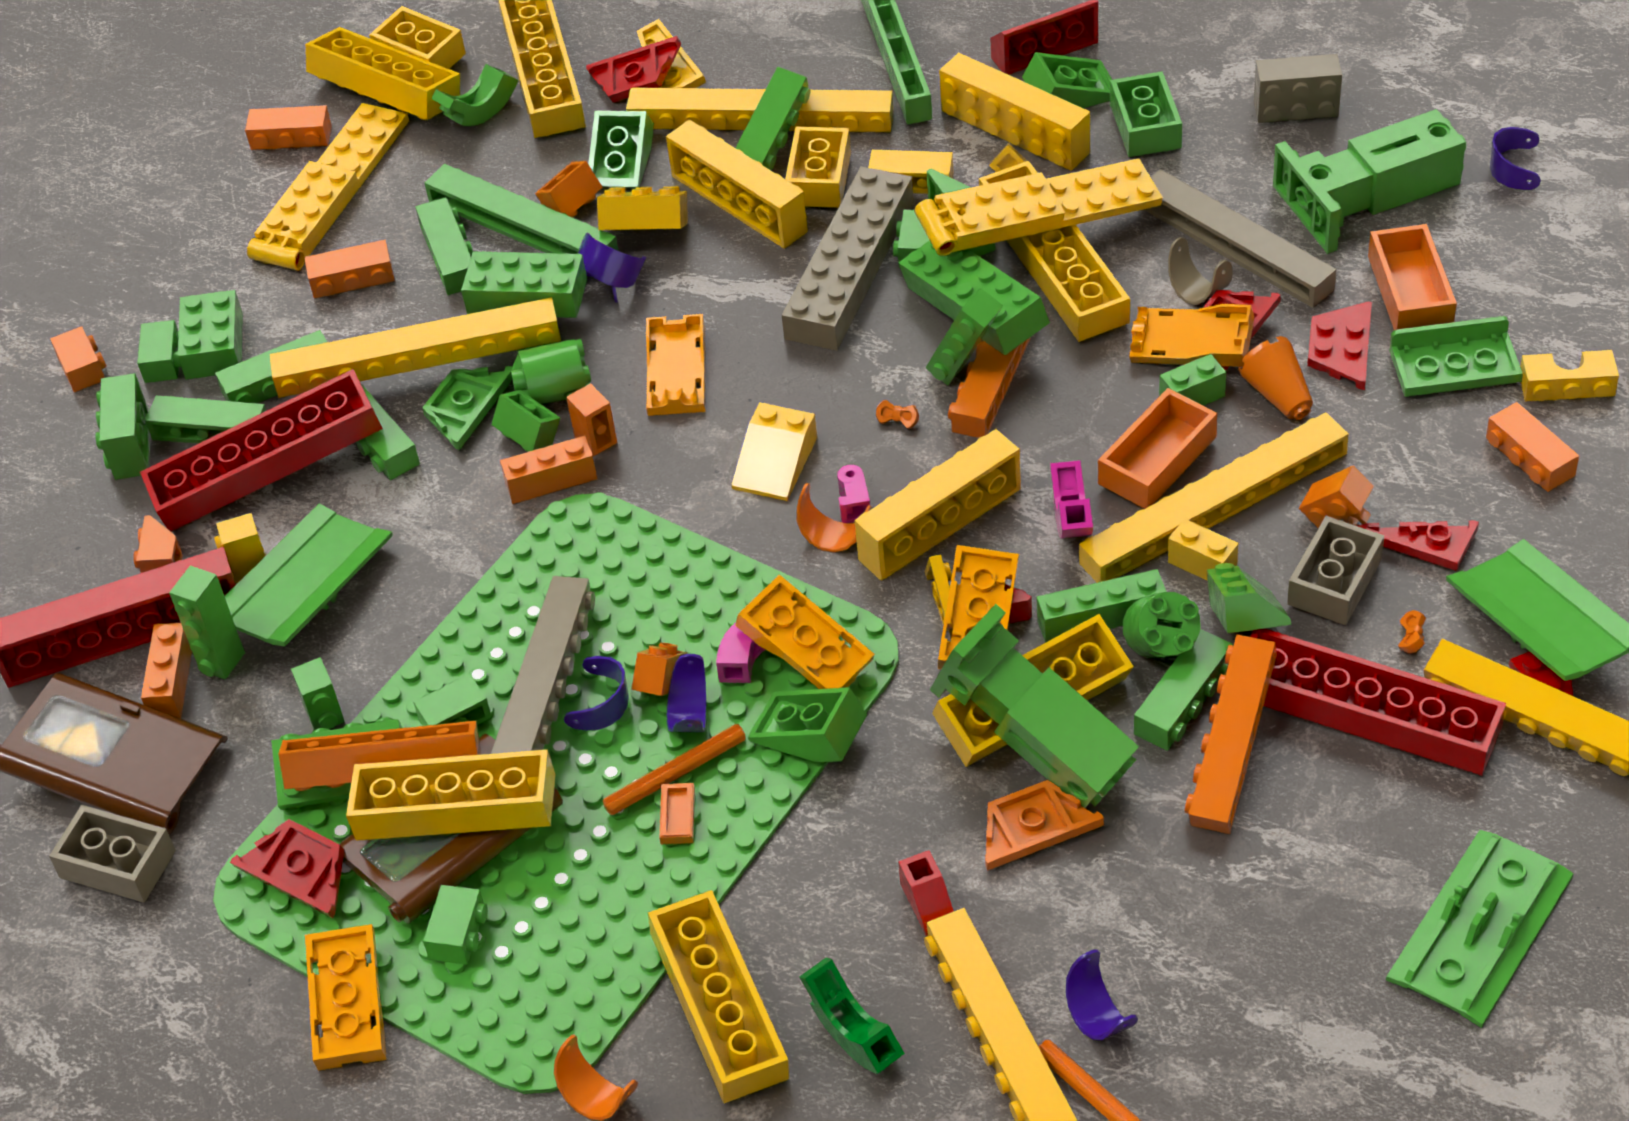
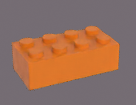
[1368,224,1457,330]
[1098,388,1217,509]

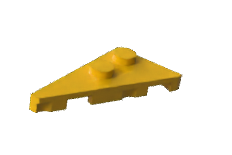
[925,554,953,640]

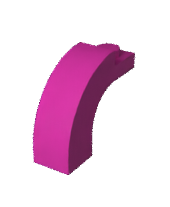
[1050,460,1093,539]
[716,622,769,683]

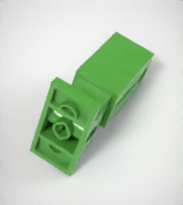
[1273,109,1466,254]
[930,604,1139,808]

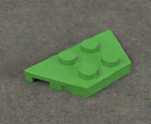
[422,366,512,450]

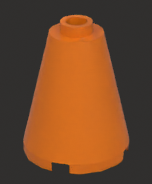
[1238,336,1313,420]

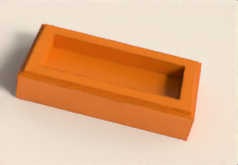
[659,783,695,845]

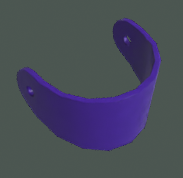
[1490,127,1541,190]
[578,232,646,288]
[667,654,706,732]
[564,656,629,731]
[1065,949,1138,1040]

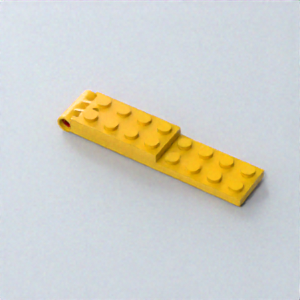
[247,103,409,271]
[914,158,1163,256]

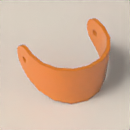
[796,483,872,552]
[554,1034,638,1121]

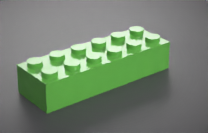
[898,241,1050,355]

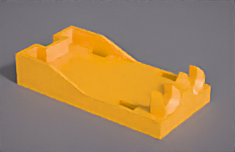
[1129,304,1254,367]
[646,314,705,416]
[938,545,1019,669]
[735,574,875,689]
[305,924,387,1071]

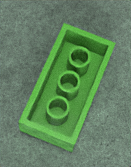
[461,251,587,318]

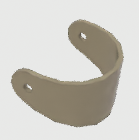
[1168,237,1233,305]

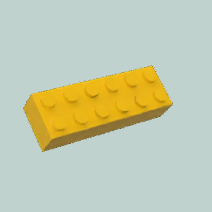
[305,27,460,120]
[939,53,1090,171]
[666,120,808,249]
[854,429,1021,581]
[932,614,1134,767]
[346,749,556,841]
[648,890,789,1103]

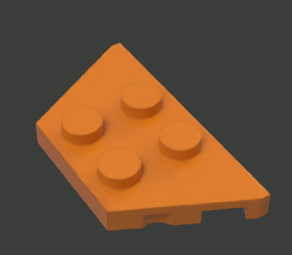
[985,780,1104,870]

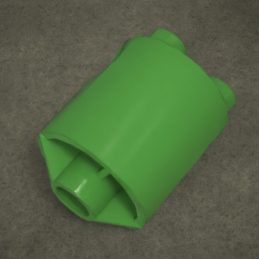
[511,339,591,405]
[1123,592,1201,658]

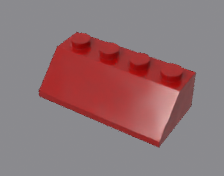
[990,0,1098,75]

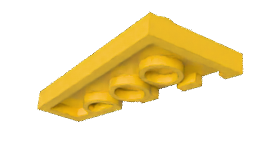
[637,19,706,88]

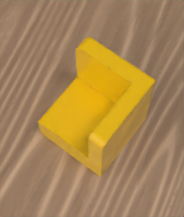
[989,143,1027,172]

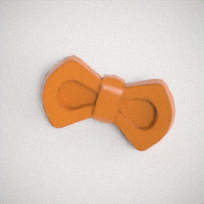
[876,400,919,429]
[1398,610,1426,654]

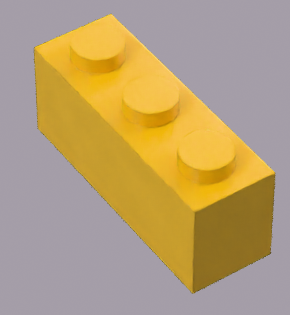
[868,149,954,194]

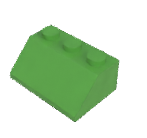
[1207,563,1291,633]

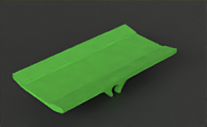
[224,503,393,646]
[1446,539,1629,681]
[1386,830,1574,1028]

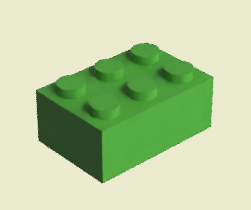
[1110,71,1182,157]
[178,290,243,380]
[95,373,150,480]

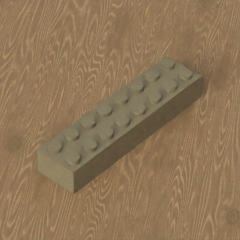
[781,166,914,351]

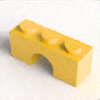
[1520,350,1619,402]

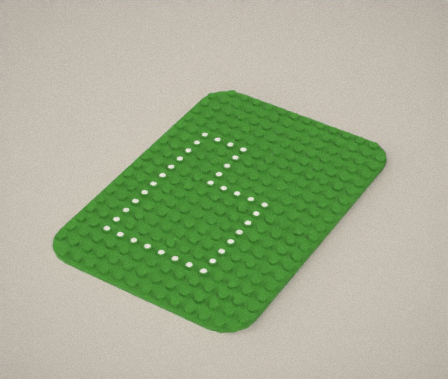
[213,492,899,1094]

